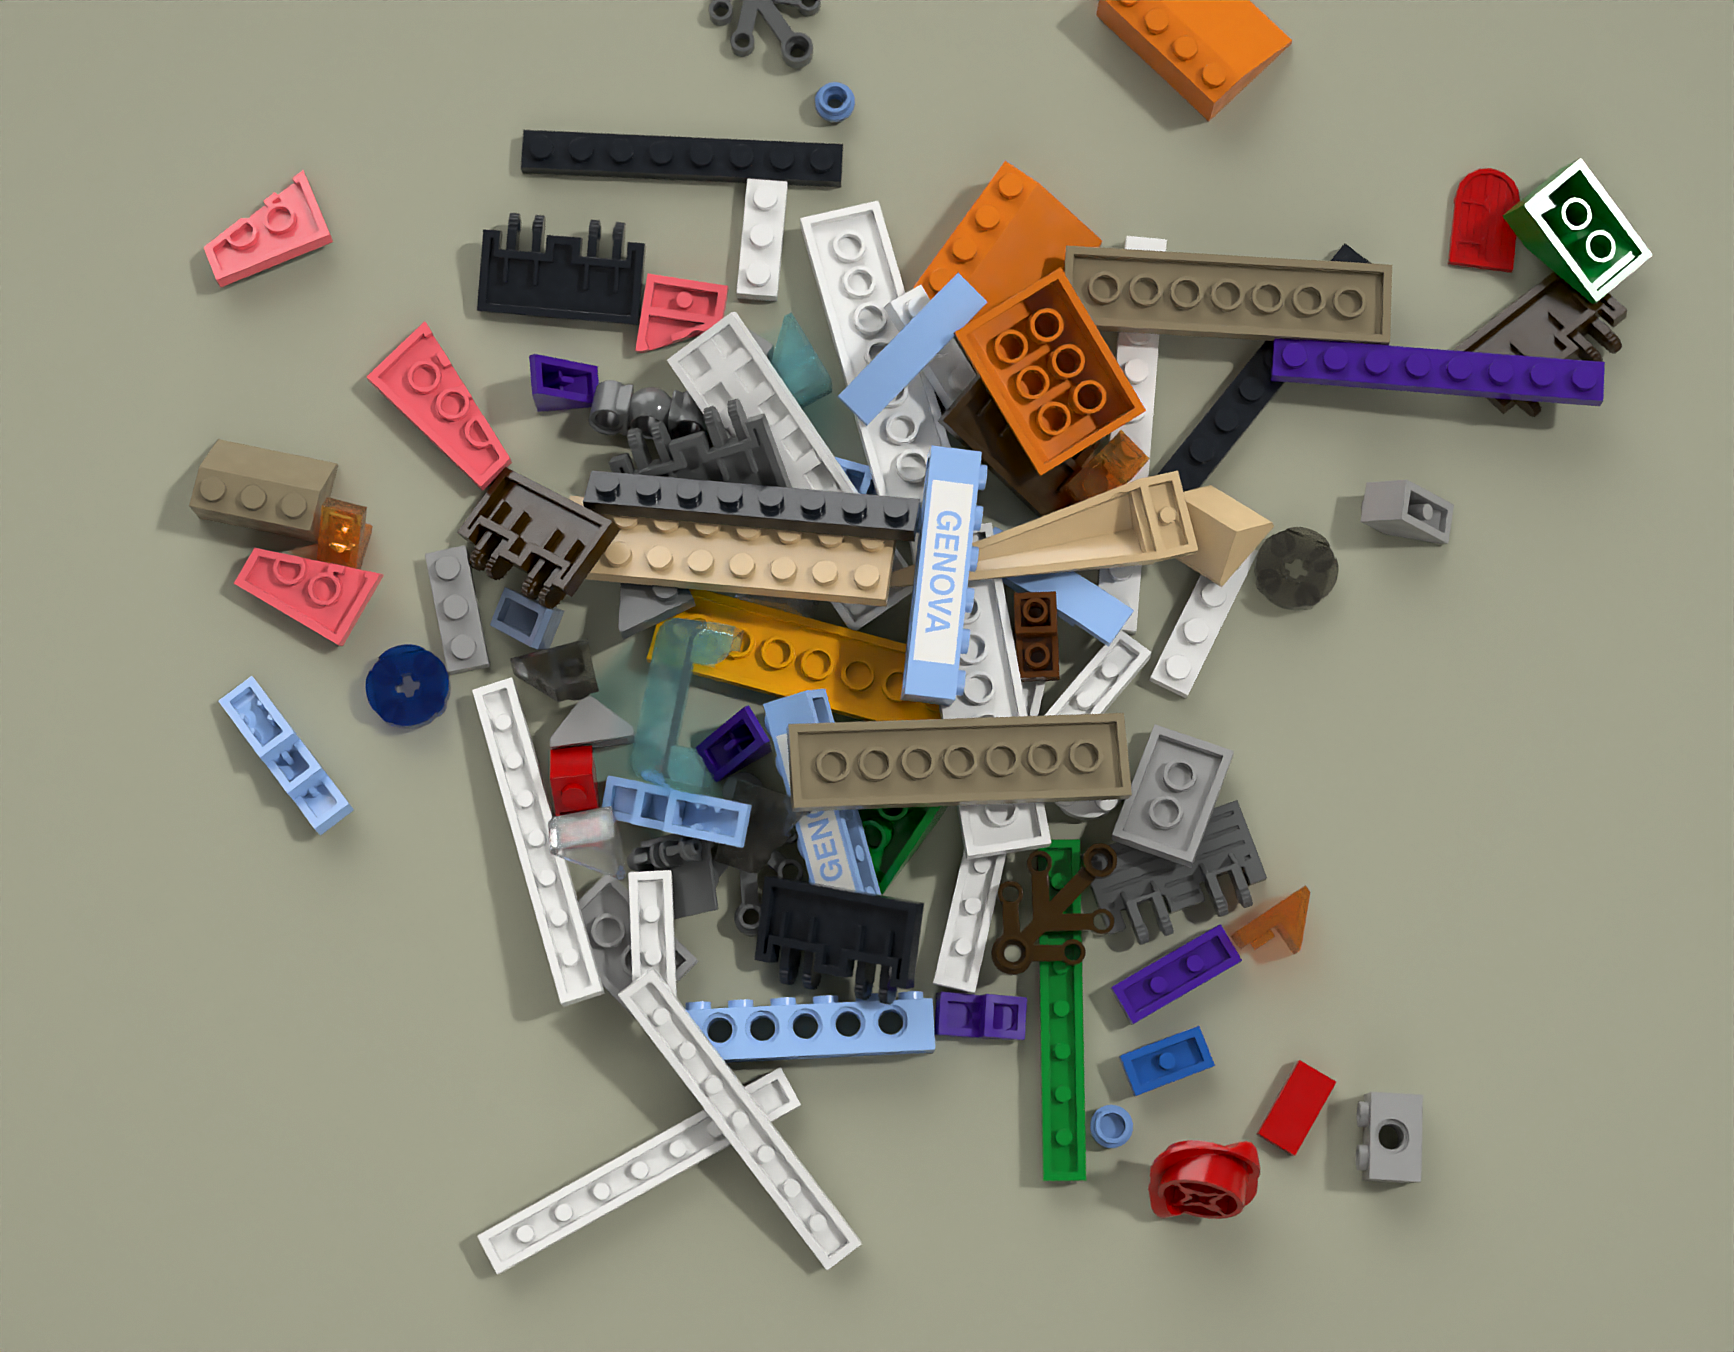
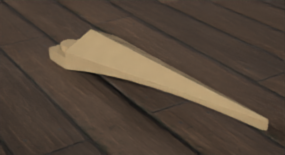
[890,471,1198,588]

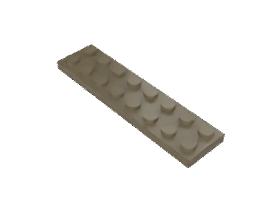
[1064,246,1392,345]
[786,713,1132,812]

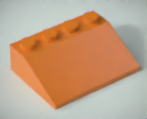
[1096,0,1293,121]
[913,161,1103,325]
[954,267,1146,476]

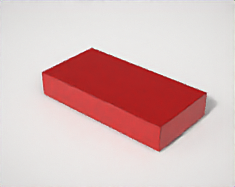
[1256,1060,1337,1156]

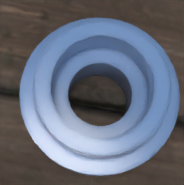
[815,82,855,122]

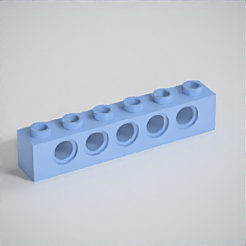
[685,991,935,1063]

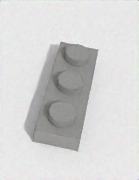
[425,545,490,675]

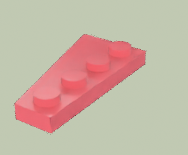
[367,321,512,491]

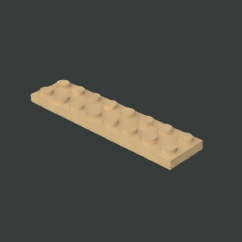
[569,496,897,607]

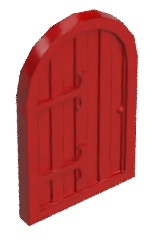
[1448,168,1520,273]

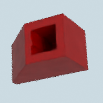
[550,745,603,846]

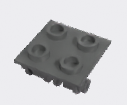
[627,833,719,920]

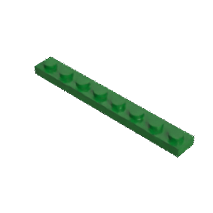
[1037,839,1086,1181]

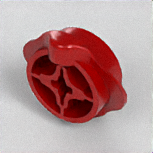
[1148,1140,1261,1219]

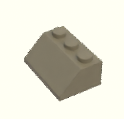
[189,439,338,543]

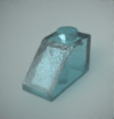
[771,312,832,409]

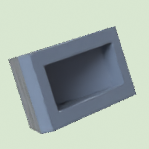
[490,587,564,649]

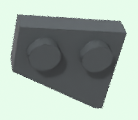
[618,583,696,640]

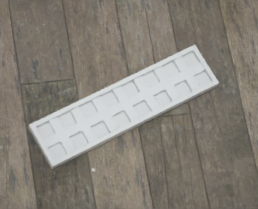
[667,312,913,631]

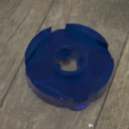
[365,644,451,729]

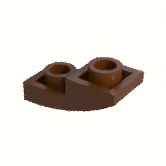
[1014,591,1060,682]

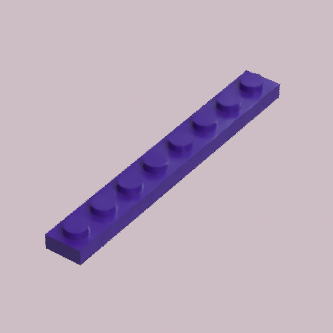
[1271,338,1605,406]

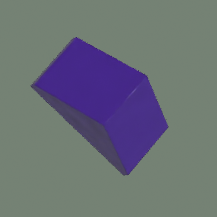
[529,354,599,412]
[695,705,772,783]

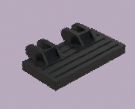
[477,213,646,325]
[754,876,924,1005]

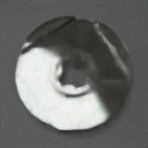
[1254,527,1339,611]

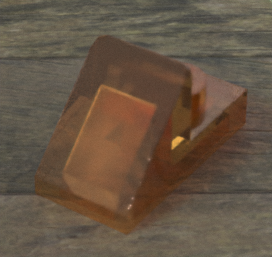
[1063,430,1150,503]
[317,497,373,570]
[1231,885,1310,955]

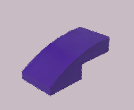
[934,992,1027,1040]

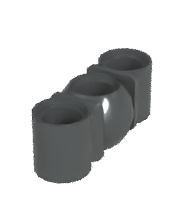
[589,380,707,441]

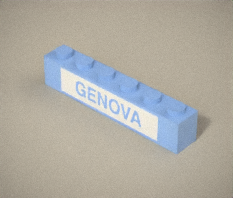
[901,445,987,706]
[763,689,881,895]

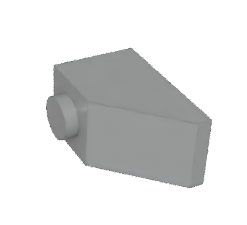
[1360,479,1454,544]

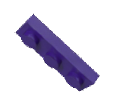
[1110,924,1242,1025]

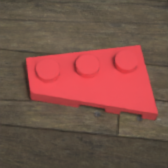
[203,170,333,288]
[234,548,384,646]

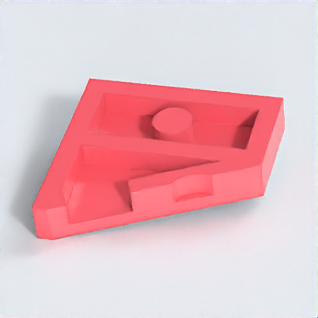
[635,273,729,353]

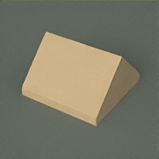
[1176,485,1274,587]

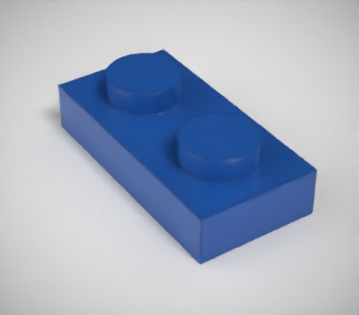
[1119,1026,1215,1097]

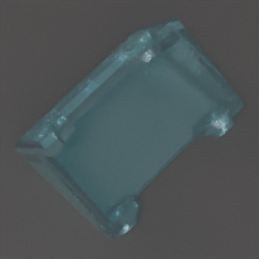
[631,618,744,795]

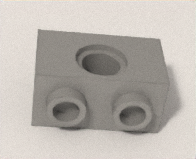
[1356,1092,1423,1183]

